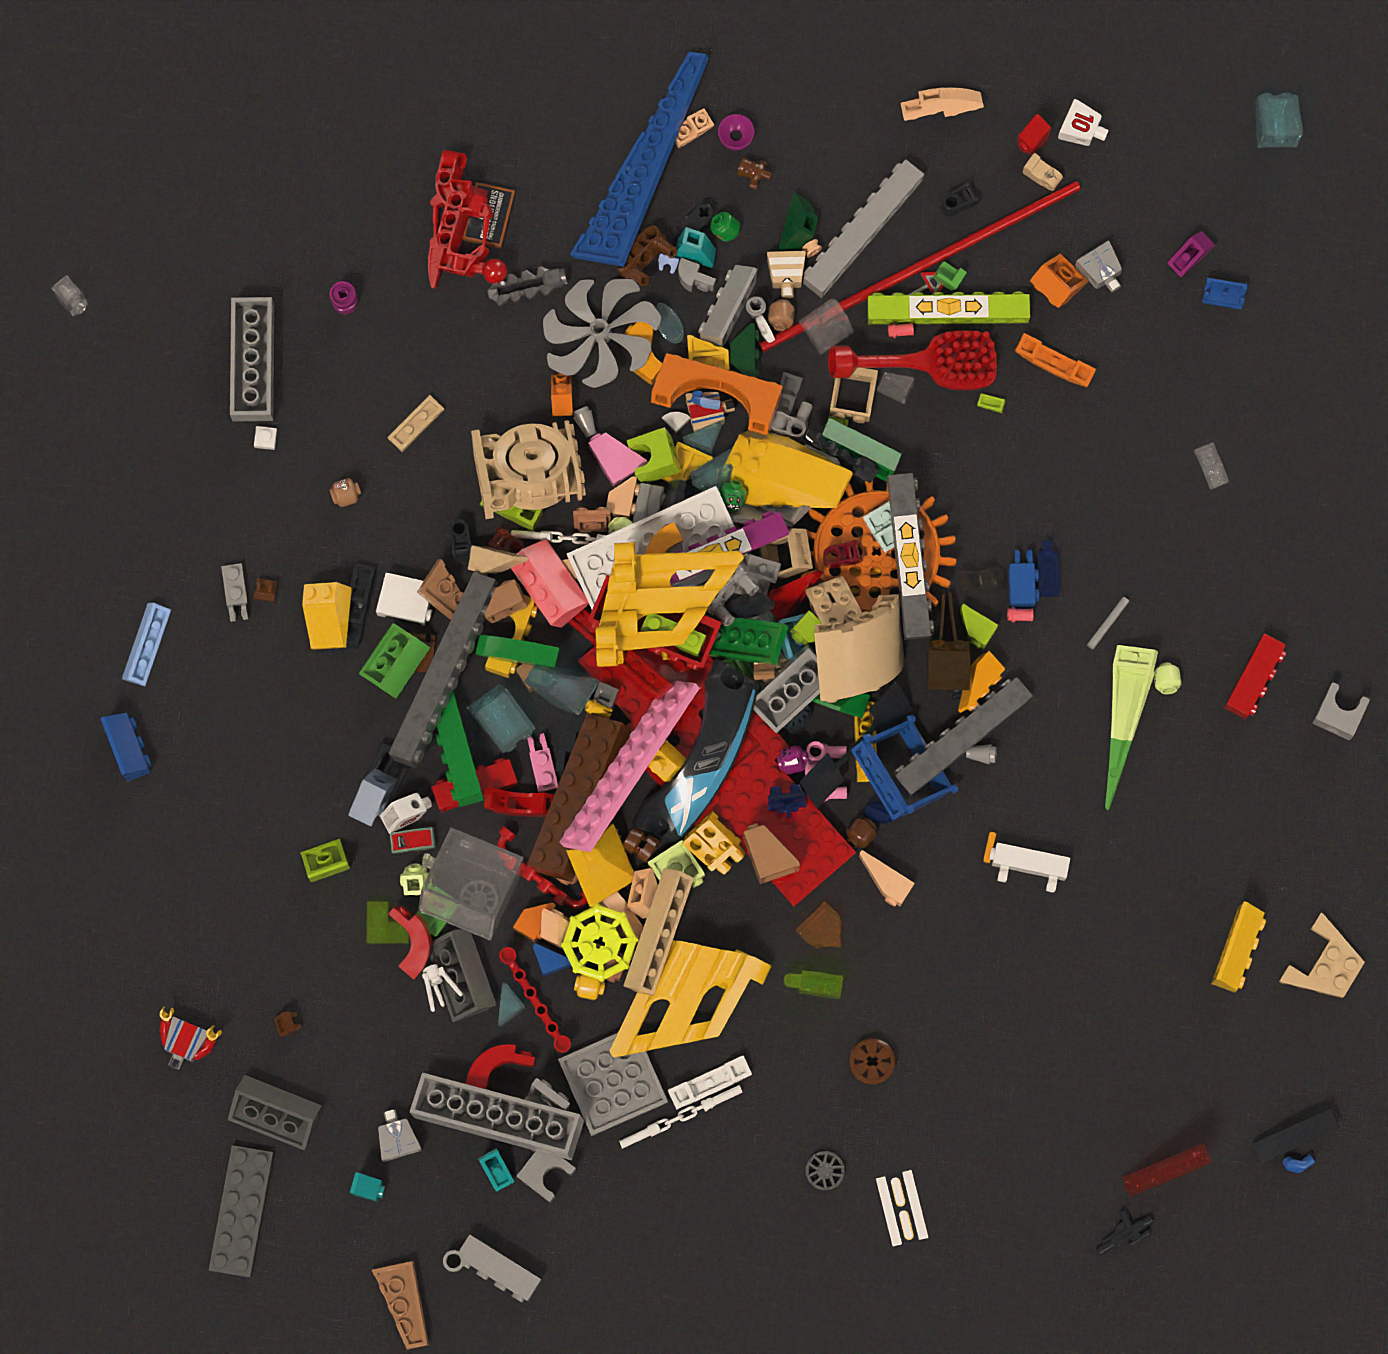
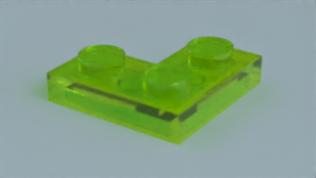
[367,902,409,944]

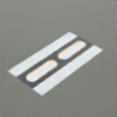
[876,1170,928,1246]

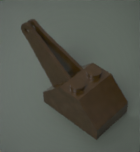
[926,592,970,690]

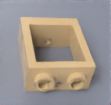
[829,368,878,423]
[759,528,813,581]

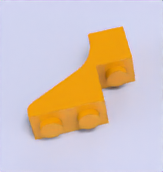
[625,322,662,385]

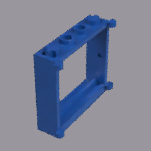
[851,714,958,821]

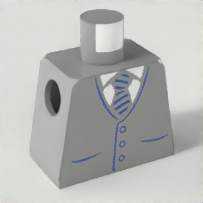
[1075,241,1122,293]
[378,1110,422,1162]

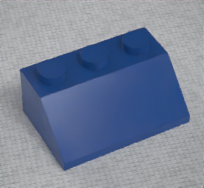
[100,713,152,782]

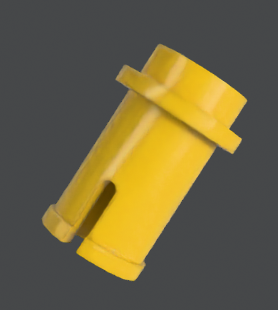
[585,699,612,719]

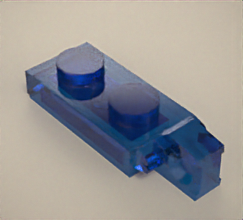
[1037,540,1060,597]

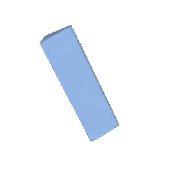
[122,603,171,686]

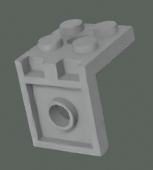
[524,1078,570,1152]

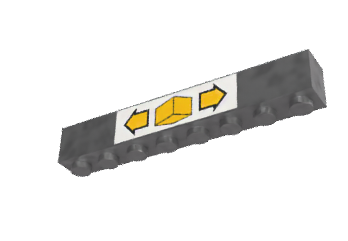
[887,473,934,640]

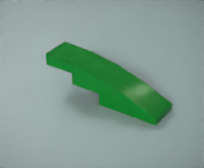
[476,635,560,669]

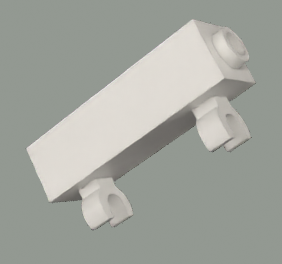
[989,843,1070,893]

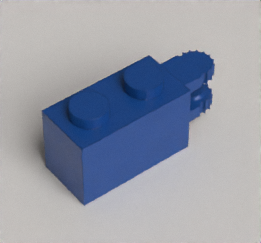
[1008,550,1039,608]

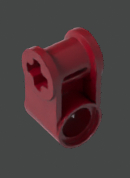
[823,540,863,569]

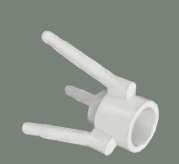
[422,964,463,1012]

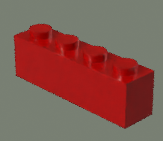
[1224,633,1286,719]
[432,758,518,813]

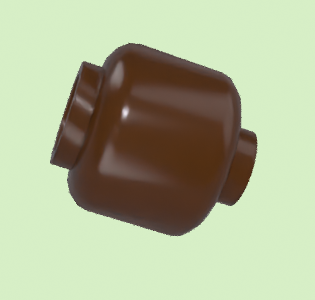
[846,817,877,848]

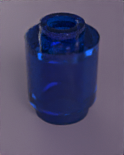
[864,801,893,824]

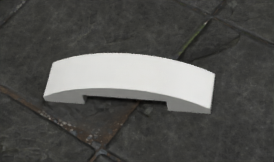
[668,1056,752,1110]

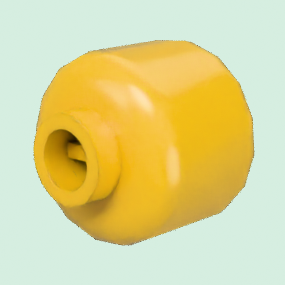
[574,974,605,1000]

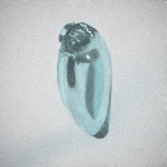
[656,303,684,343]

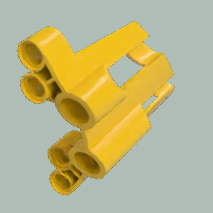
[596,542,744,667]
[610,940,772,1058]

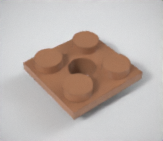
[573,507,611,533]

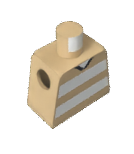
[767,251,806,299]

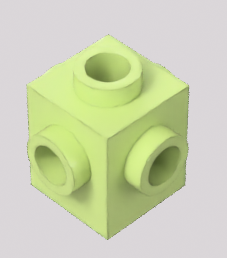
[400,864,431,895]

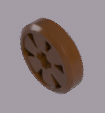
[849,1038,895,1085]

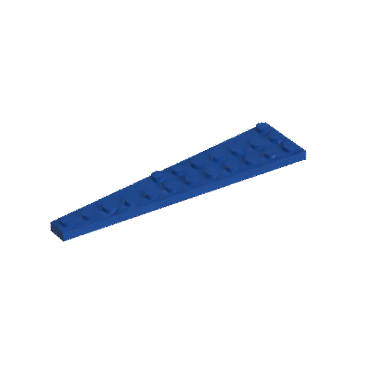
[570,52,709,267]

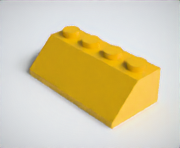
[1211,901,1266,993]

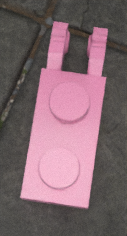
[527,733,558,793]

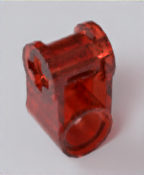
[487,527,525,554]

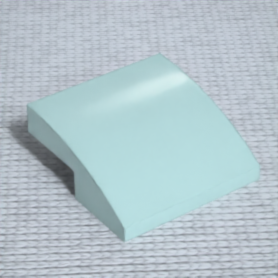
[862,501,920,552]

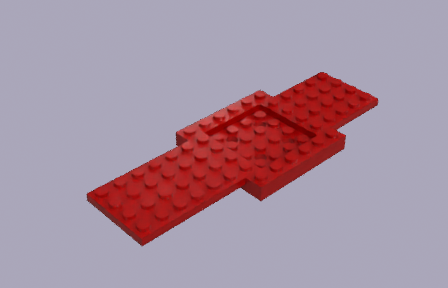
[578,646,856,907]

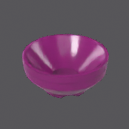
[718,114,754,151]

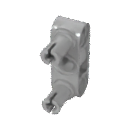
[769,402,813,443]
[707,562,759,626]

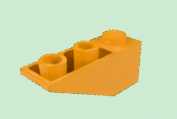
[958,651,1005,713]

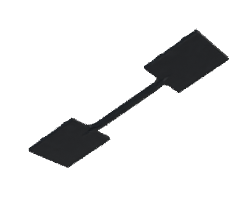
[800,681,912,809]

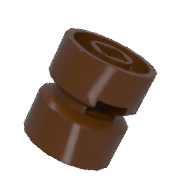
[623,826,660,863]

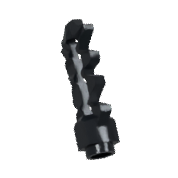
[805,429,878,483]

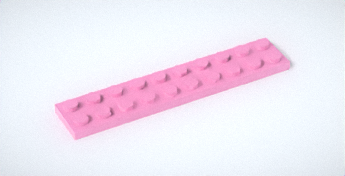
[560,679,700,852]

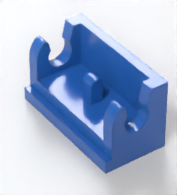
[1202,278,1247,310]

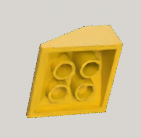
[566,823,634,907]

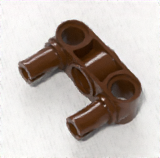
[614,226,678,286]

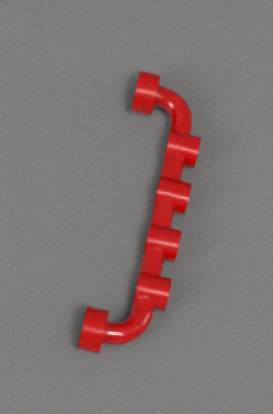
[497,826,588,909]
[499,947,571,1053]

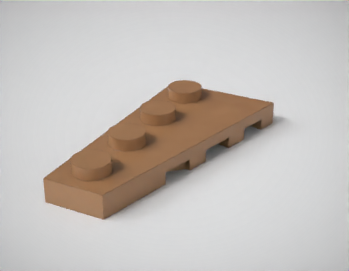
[372,1261,429,1349]

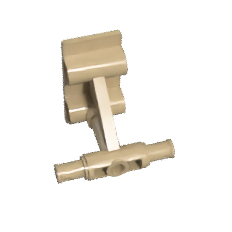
[805,576,862,624]

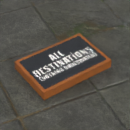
[462,182,515,249]

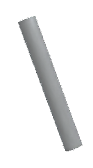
[1087,597,1129,649]

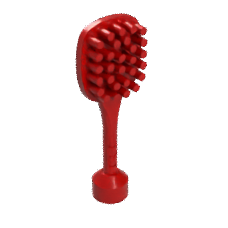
[828,331,997,390]

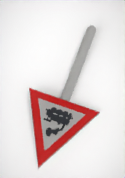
[908,272,943,295]

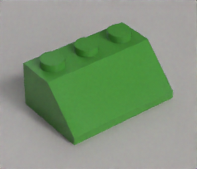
[359,623,430,698]

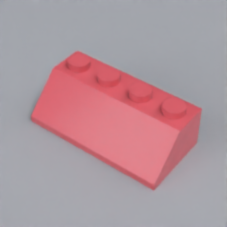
[511,539,589,628]

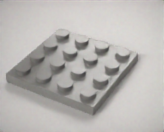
[558,1033,668,1136]

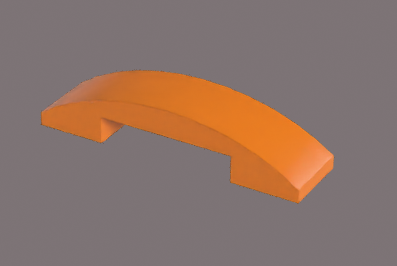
[1015,333,1096,387]

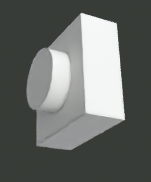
[254,426,277,450]

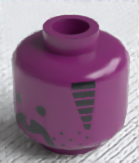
[777,745,809,774]

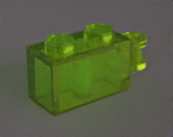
[784,970,843,999]

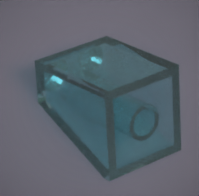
[1255,93,1303,148]
[524,665,600,716]
[467,684,536,753]

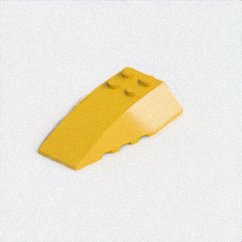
[721,430,853,508]

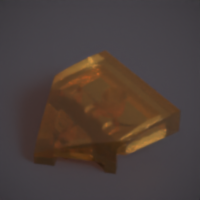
[795,901,842,949]

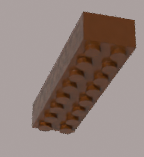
[527,713,631,882]

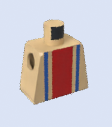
[686,392,735,435]

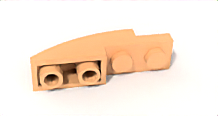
[901,88,984,121]

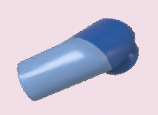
[691,390,720,410]

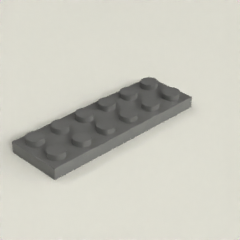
[209,1145,274,1278]

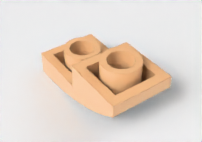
[675,109,714,148]

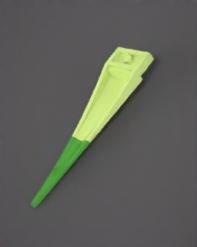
[1105,645,1158,810]

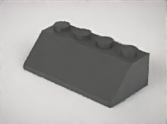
[430,928,496,1022]
[228,1075,322,1151]

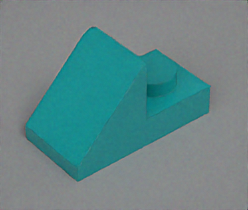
[478,1148,514,1192]

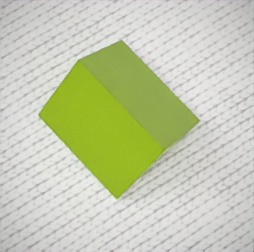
[301,839,350,883]

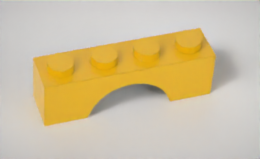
[485,595,539,678]

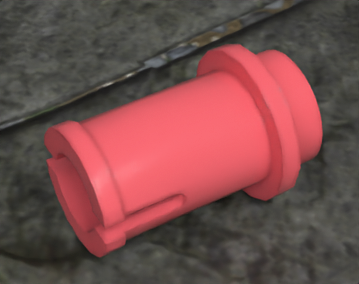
[888,323,914,339]
[1007,606,1033,623]

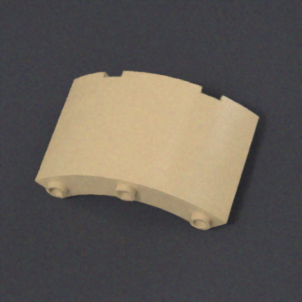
[814,594,905,703]

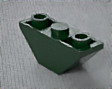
[779,193,818,252]
[730,323,759,379]

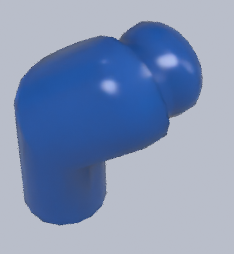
[1283,1155,1315,1173]

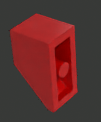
[1017,114,1051,156]

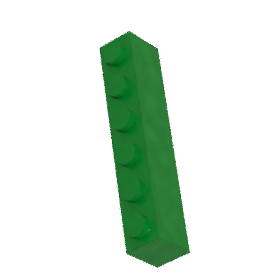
[435,690,484,807]

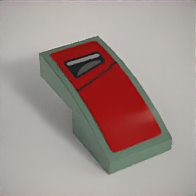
[390,827,436,854]

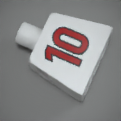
[1058,99,1109,146]
[380,793,432,834]

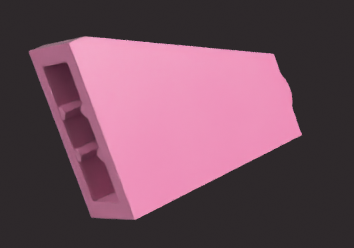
[588,433,648,488]

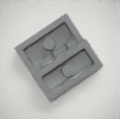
[734,554,781,596]

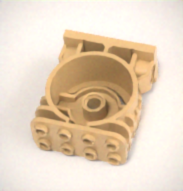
[471,421,586,519]

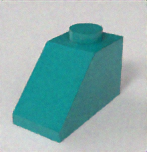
[350,1172,385,1202]

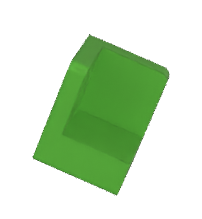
[932,262,967,291]

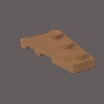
[417,559,464,620]

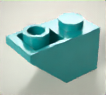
[676,227,716,268]

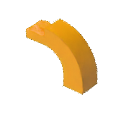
[645,522,684,554]

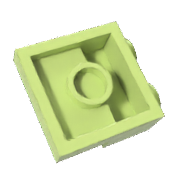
[648,840,705,888]

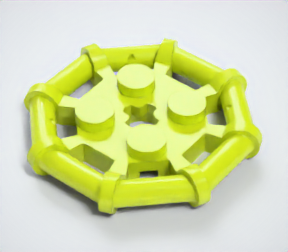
[561,903,639,982]

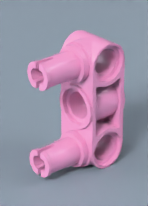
[805,741,847,802]

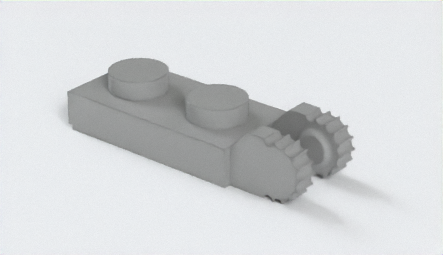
[221,563,248,622]

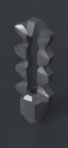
[487,266,568,307]

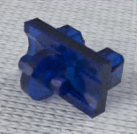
[768,784,806,818]

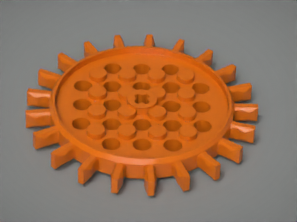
[801,481,956,613]

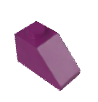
[1167,231,1215,277]

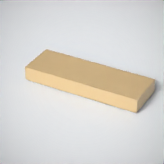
[387,395,445,453]

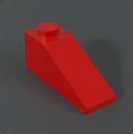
[767,570,823,620]

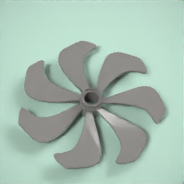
[543,279,661,388]

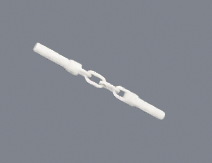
[511,530,607,545]
[619,1085,743,1149]

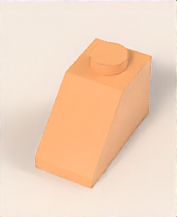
[627,868,658,919]

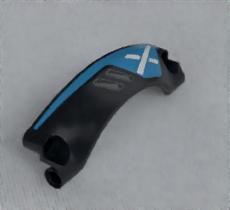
[631,659,759,844]

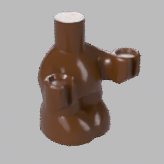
[738,157,773,190]

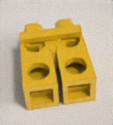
[682,811,745,875]

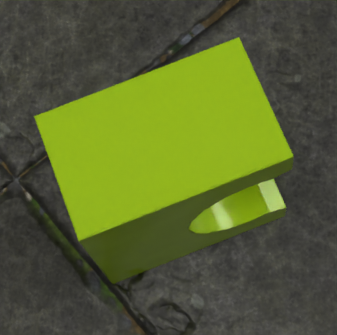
[627,427,681,484]

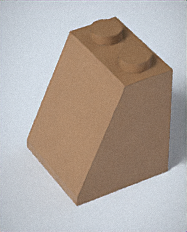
[743,824,800,884]

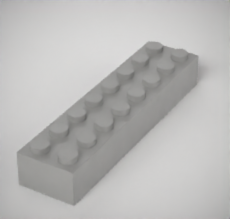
[410,1073,584,1160]

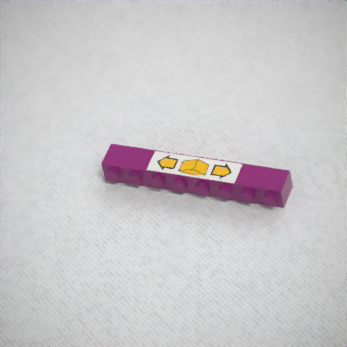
[670,510,790,586]

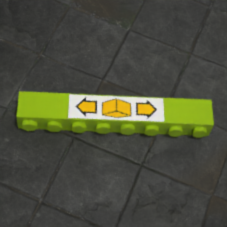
[867,292,1030,325]

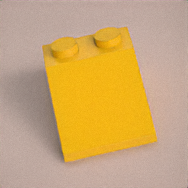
[302,582,351,649]

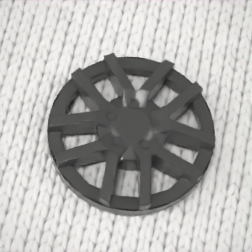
[805,1151,845,1191]

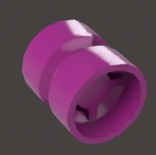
[329,281,358,314]

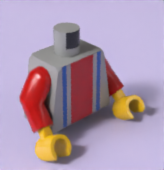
[160,1006,222,1070]

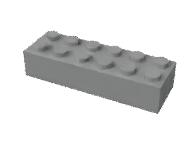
[230,297,274,421]

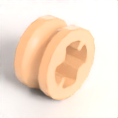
[802,239,822,258]

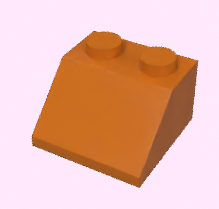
[1030,253,1089,308]

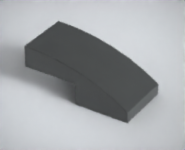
[777,372,803,416]
[593,681,619,719]

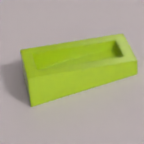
[977,394,1006,413]

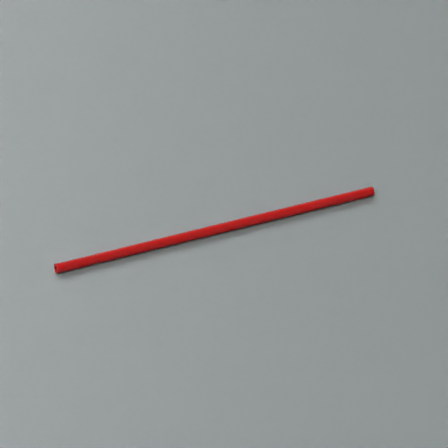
[759,181,1081,352]

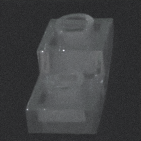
[1194,443,1229,490]

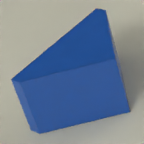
[533,943,571,976]

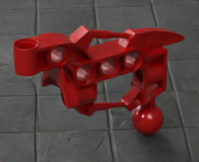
[428,150,508,289]

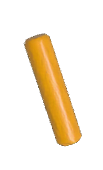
[983,832,996,863]

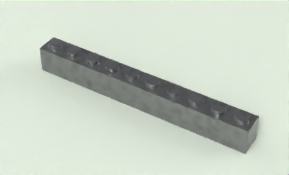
[389,572,499,768]

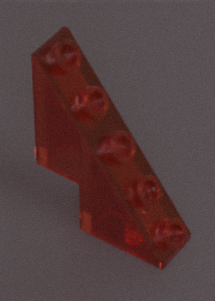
[1122,1143,1212,1197]

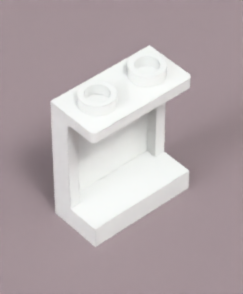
[376,573,432,626]

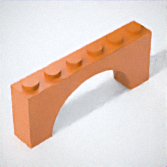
[651,353,783,435]

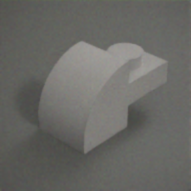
[678,258,716,292]

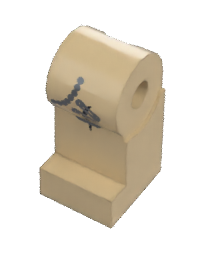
[1023,153,1063,191]

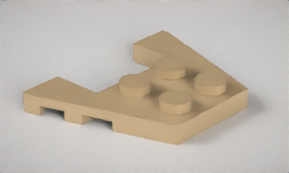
[1279,913,1365,998]

